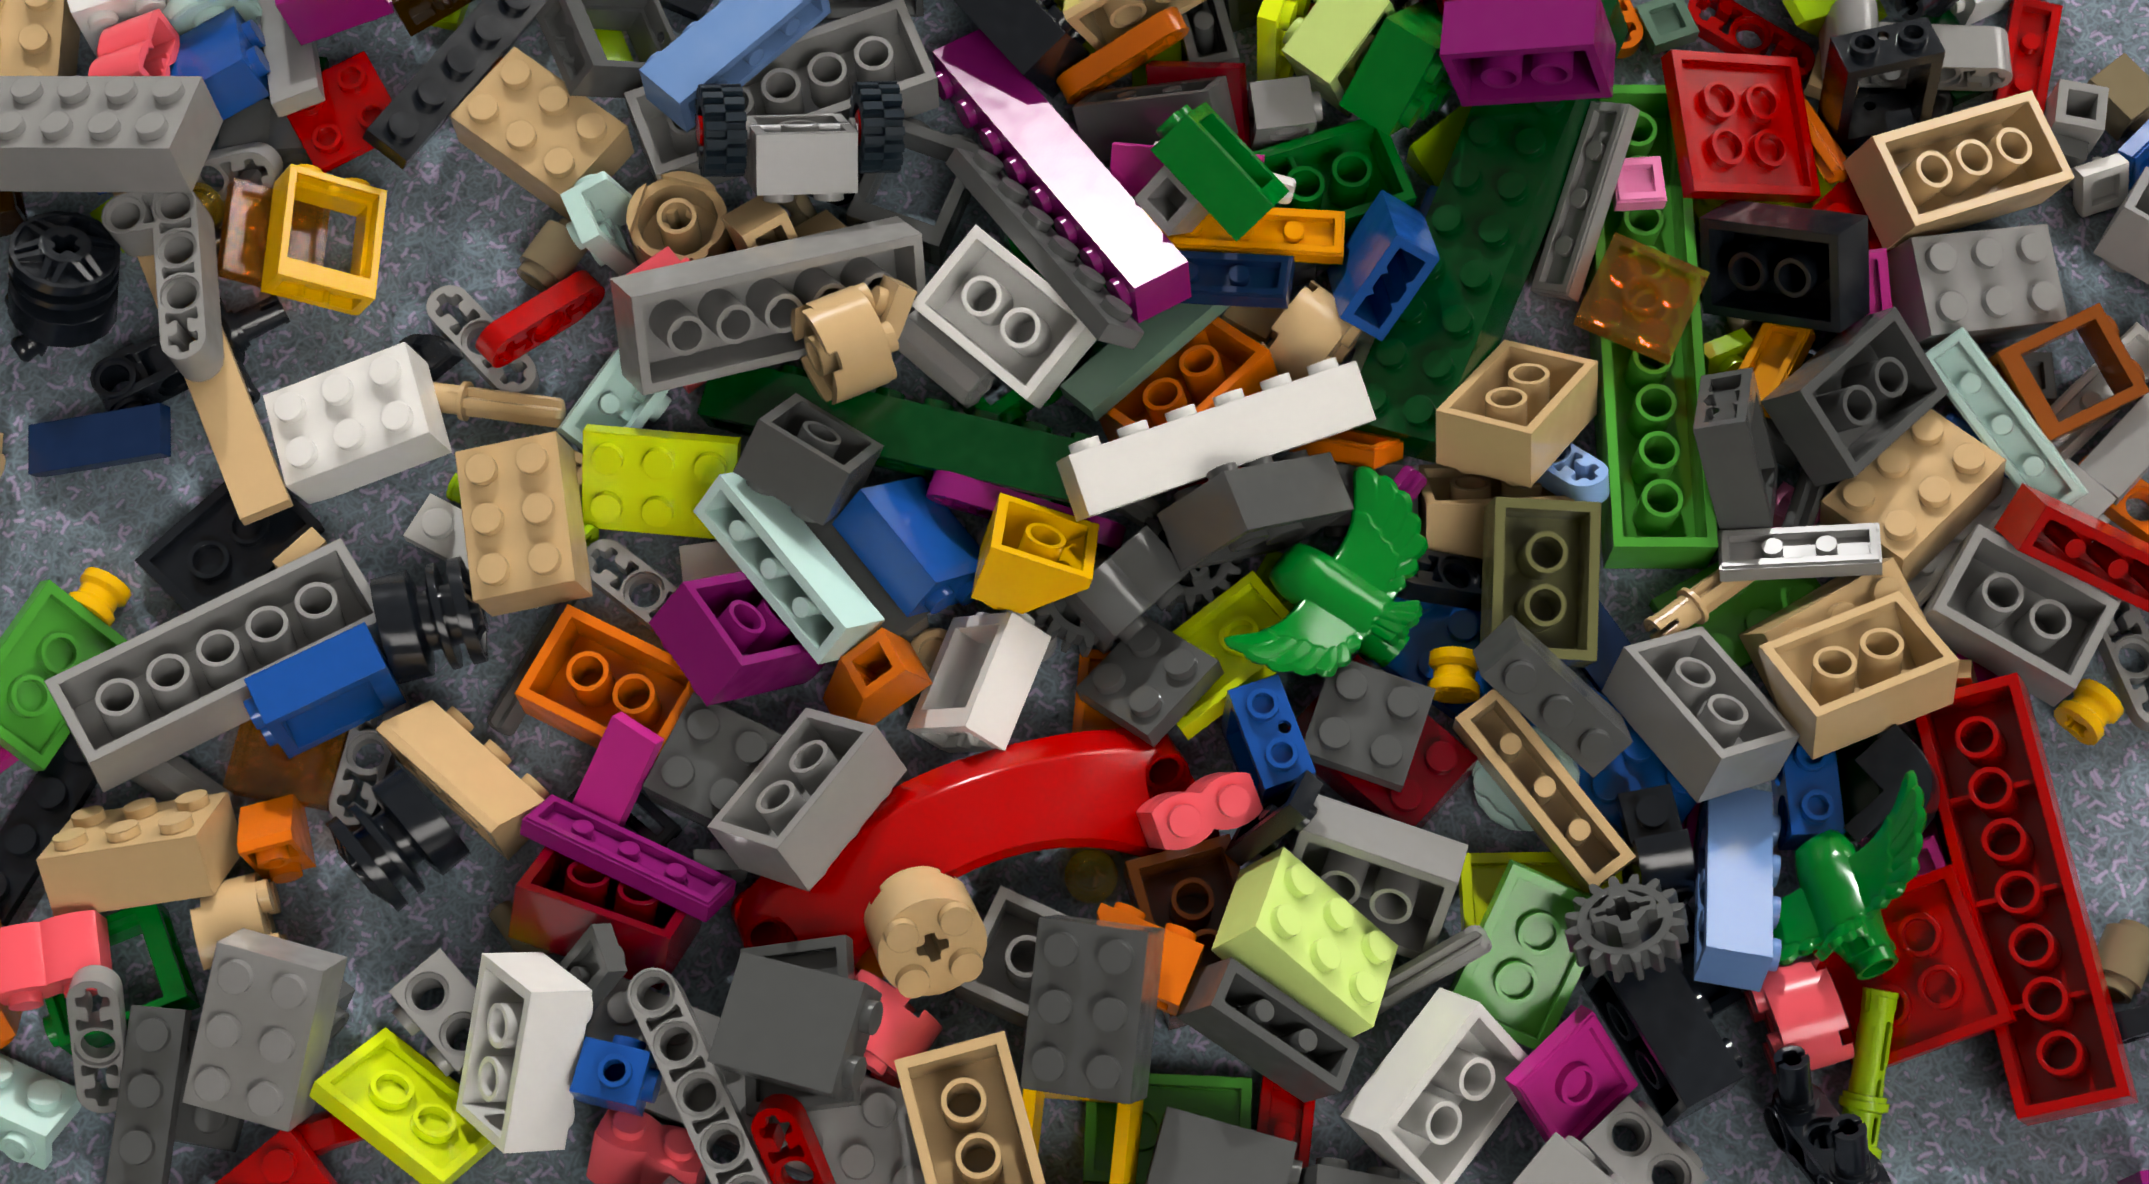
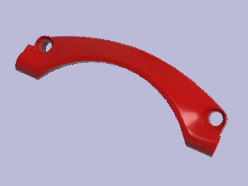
[731,728,1220,967]

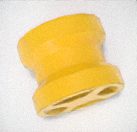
[69,567,132,627]
[1427,646,1480,704]
[2054,679,2124,745]

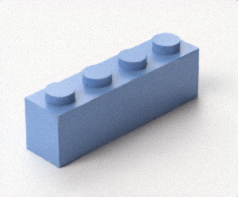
[639,0,831,132]
[1694,788,1782,992]

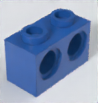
[1771,741,1845,850]

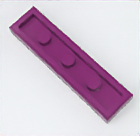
[520,794,736,922]

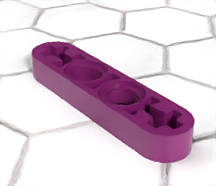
[926,470,1126,555]

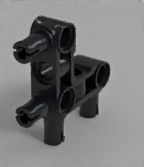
[90,214,290,412]
[1763,1045,1892,1184]

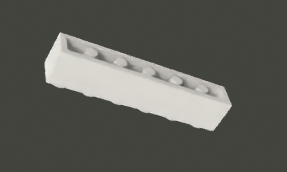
[1056,357,1376,522]

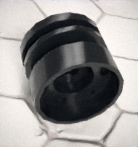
[8,211,120,348]
[370,556,489,684]
[326,766,471,912]

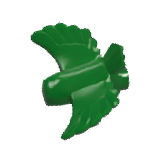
[1224,466,1429,677]
[1773,770,1927,980]

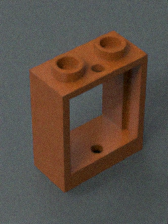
[1988,302,2149,443]

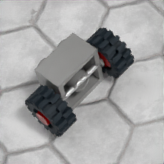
[695,81,905,203]

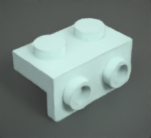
[560,171,638,275]
[556,348,672,450]
[0,1053,82,1170]

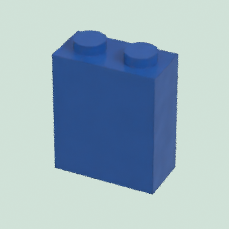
[170,6,271,121]
[1326,190,1440,341]
[832,476,980,617]

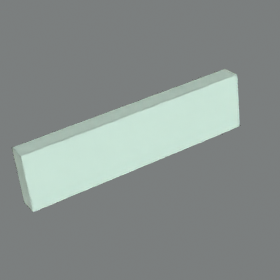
[1925,327,2089,506]

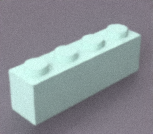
[693,472,885,665]

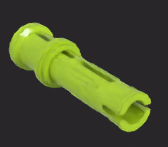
[1838,987,1899,1160]

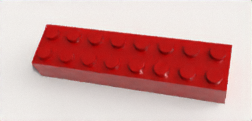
[1915,672,2139,1126]

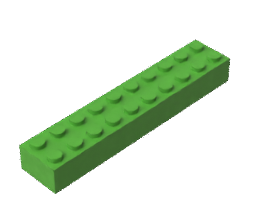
[1586,84,1718,569]

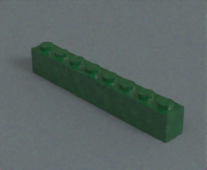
[697,365,1101,508]

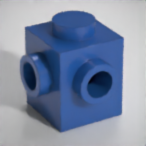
[569,1035,662,1117]

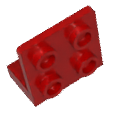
[287,51,419,173]

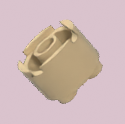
[626,171,733,265]
[1261,280,1363,381]
[791,282,899,405]
[864,866,987,999]
[190,872,288,971]

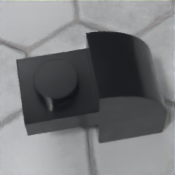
[1843,724,1940,848]
[1615,784,1695,904]

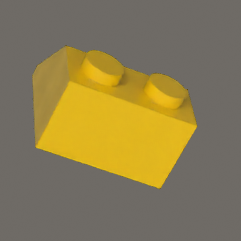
[971,492,1099,614]

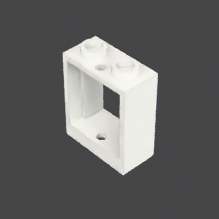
[906,610,1051,753]

